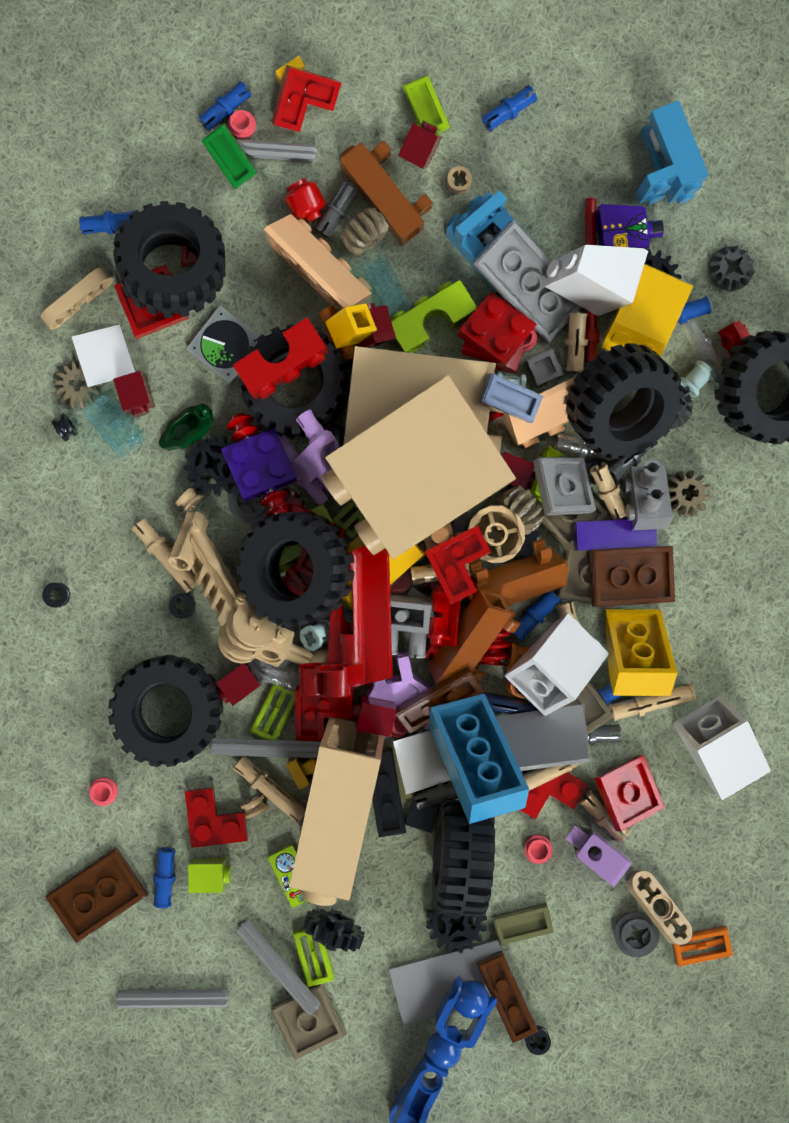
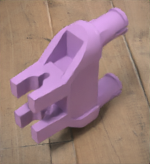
[279,409,339,506]
[365,651,432,738]

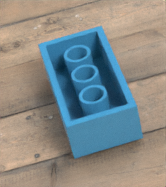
[429,693,529,824]

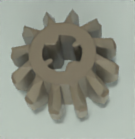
[341,208,389,256]
[667,470,712,517]
[496,486,545,535]

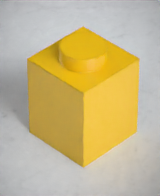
[326,303,377,348]

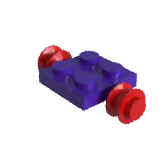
[221,413,297,517]

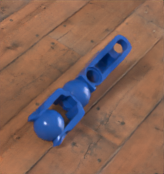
[389,975,497,1123]

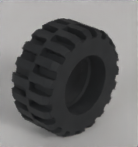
[113,201,226,318]
[239,324,350,438]
[714,331,789,445]
[566,343,683,459]
[237,512,355,626]
[108,655,223,767]
[432,799,495,917]

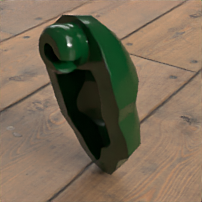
[159,403,214,451]

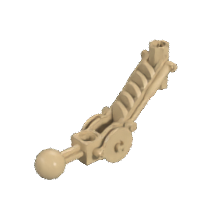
[167,511,328,667]

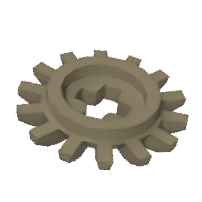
[53,359,104,409]

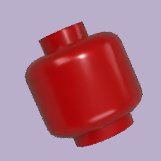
[284,178,326,224]

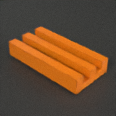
[673,926,733,967]

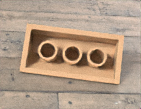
[264,214,372,312]
[501,377,575,449]

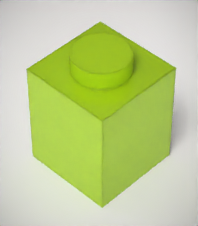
[188,857,232,893]

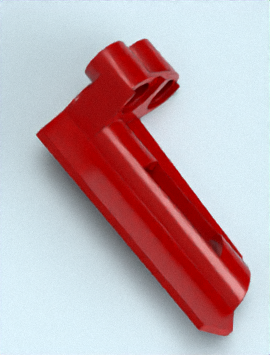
[299,545,393,697]

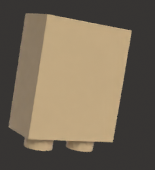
[344,346,509,453]
[321,375,516,559]
[289,718,384,906]

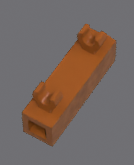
[339,141,433,246]
[462,539,569,608]
[428,589,520,685]

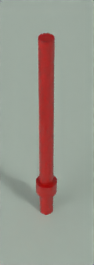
[585,198,600,363]

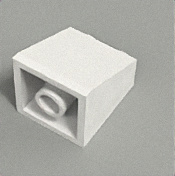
[545,245,648,316]
[505,613,609,716]
[672,695,771,800]

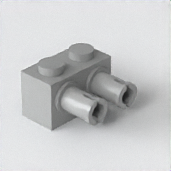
[623,458,673,530]
[390,594,436,659]

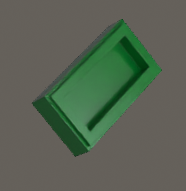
[201,123,258,189]

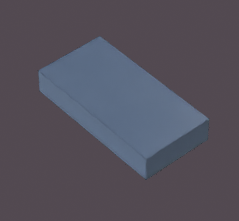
[478,373,543,423]

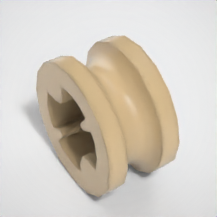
[447,166,472,195]
[176,487,204,514]
[240,794,269,819]

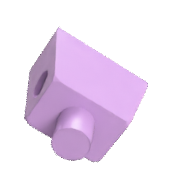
[565,825,632,887]

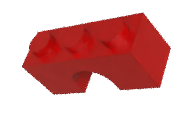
[233,317,328,399]

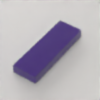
[573,520,658,551]

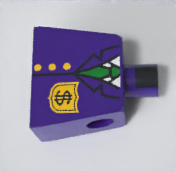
[596,204,664,250]

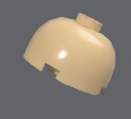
[467,506,525,563]

